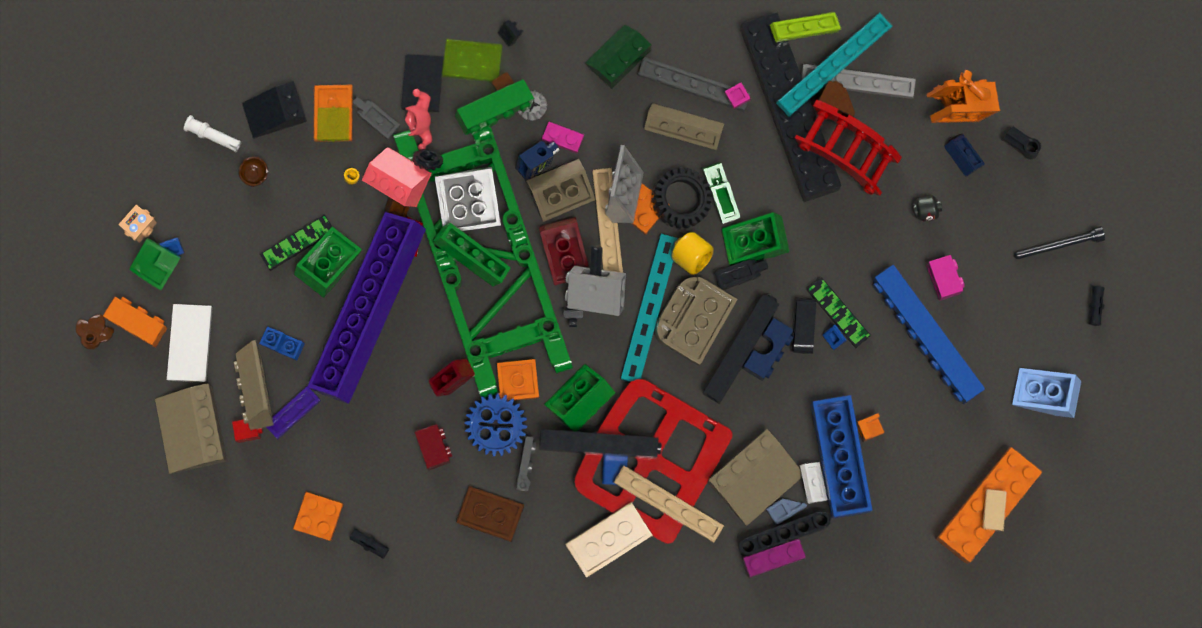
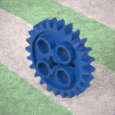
[465,393,528,456]

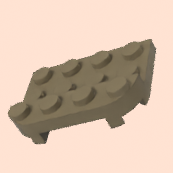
[655,277,738,365]

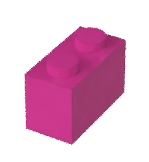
[926,255,965,301]

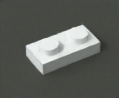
[800,462,828,504]

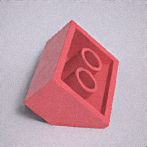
[362,147,432,207]

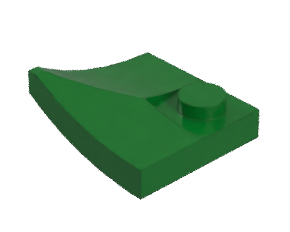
[129,238,181,290]

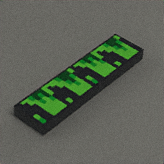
[260,215,332,271]
[807,277,871,348]

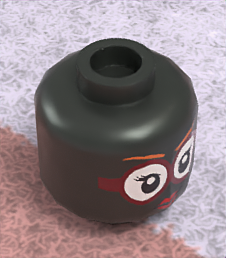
[913,195,943,222]

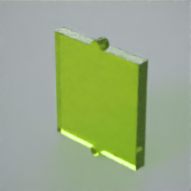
[317,106,349,143]

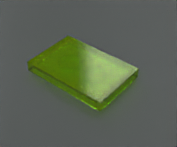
[442,39,503,82]

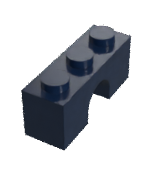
[743,318,794,381]

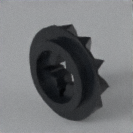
[412,150,443,171]

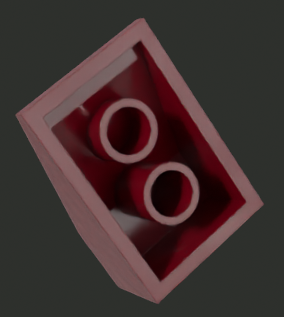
[539,217,589,285]

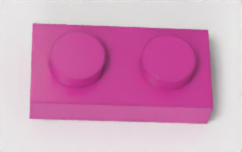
[542,122,584,153]

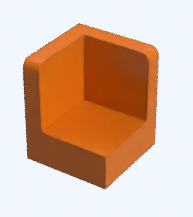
[856,413,884,442]

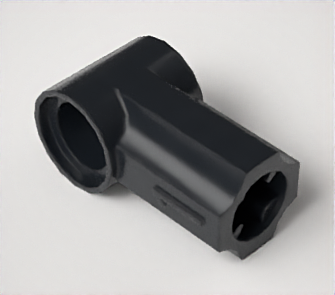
[1003,126,1041,160]

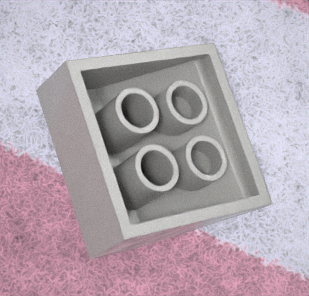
[605,145,644,223]
[435,167,501,231]

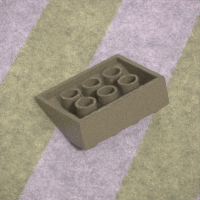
[155,383,227,474]
[708,429,802,526]

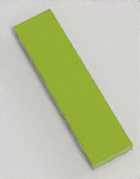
[770,12,841,42]

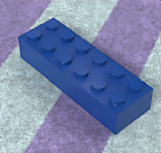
[811,395,872,519]

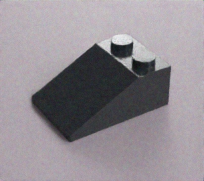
[242,81,307,139]

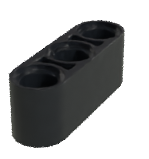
[793,298,816,354]

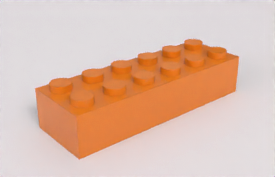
[936,447,1042,564]

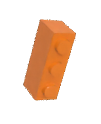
[103,297,168,348]

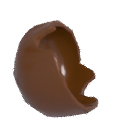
[238,156,268,187]

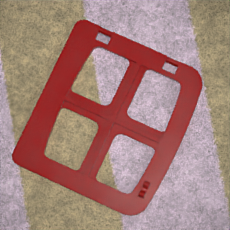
[574,379,733,544]

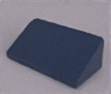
[945,134,985,176]

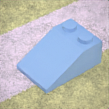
[1012,368,1081,418]

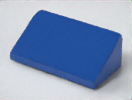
[602,455,628,486]

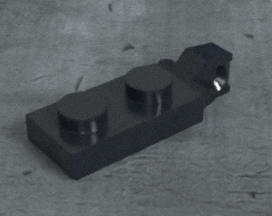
[714,259,768,290]

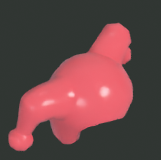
[405,89,433,151]

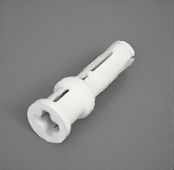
[183,115,241,152]

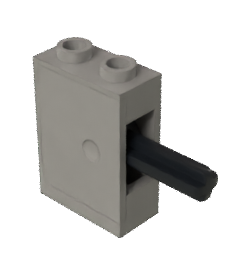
[565,245,626,316]

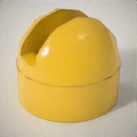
[344,168,359,185]

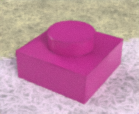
[724,83,751,109]

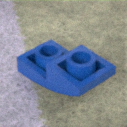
[259,327,305,361]

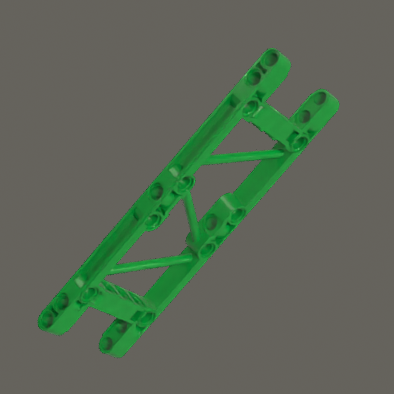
[393,125,573,398]

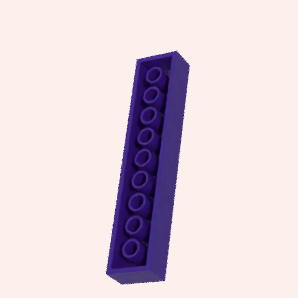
[307,212,426,404]

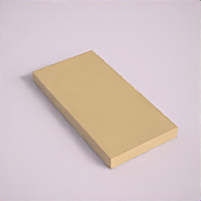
[566,502,653,577]

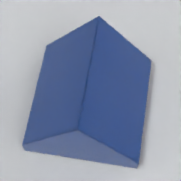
[160,237,184,255]
[823,325,847,350]

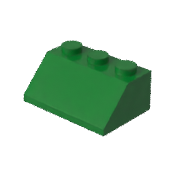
[544,364,616,432]

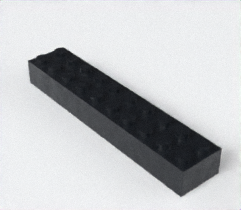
[741,12,841,202]

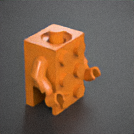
[927,70,1000,123]

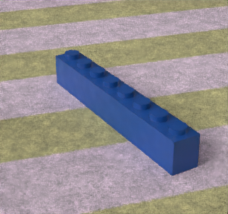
[873,265,985,405]

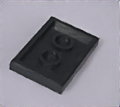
[401,54,444,112]

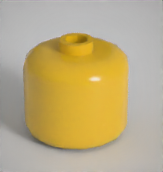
[672,232,714,275]

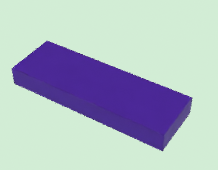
[266,387,321,440]

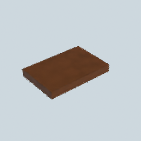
[456,486,524,542]

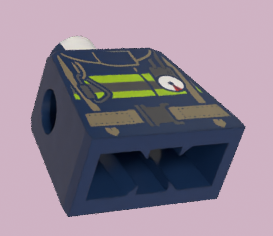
[516,141,559,182]

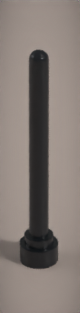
[1014,226,1105,259]

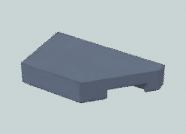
[766,499,807,526]

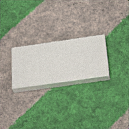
[167,304,213,383]

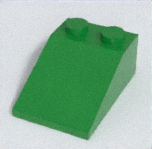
[722,212,790,265]
[294,227,362,298]

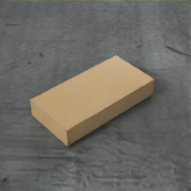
[983,489,1007,531]

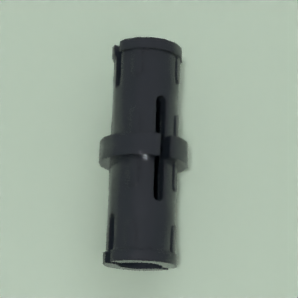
[1089,286,1105,326]
[350,529,389,559]

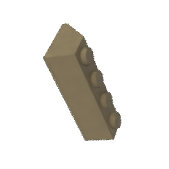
[234,340,274,430]

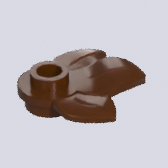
[76,314,114,350]

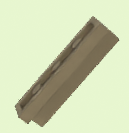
[644,104,724,150]

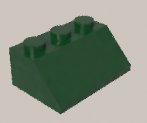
[585,25,652,89]

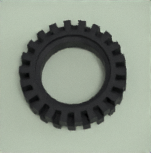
[651,167,713,229]

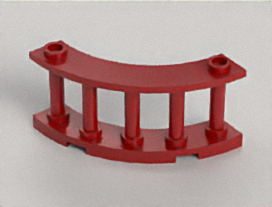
[795,100,902,196]

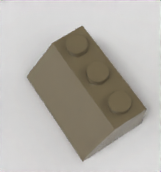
[527,159,595,222]

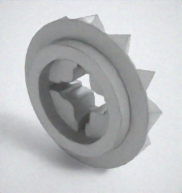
[518,90,547,120]

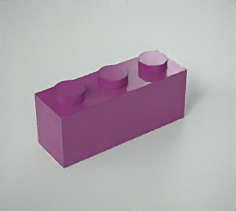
[742,539,806,578]

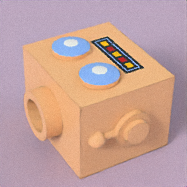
[119,205,157,243]

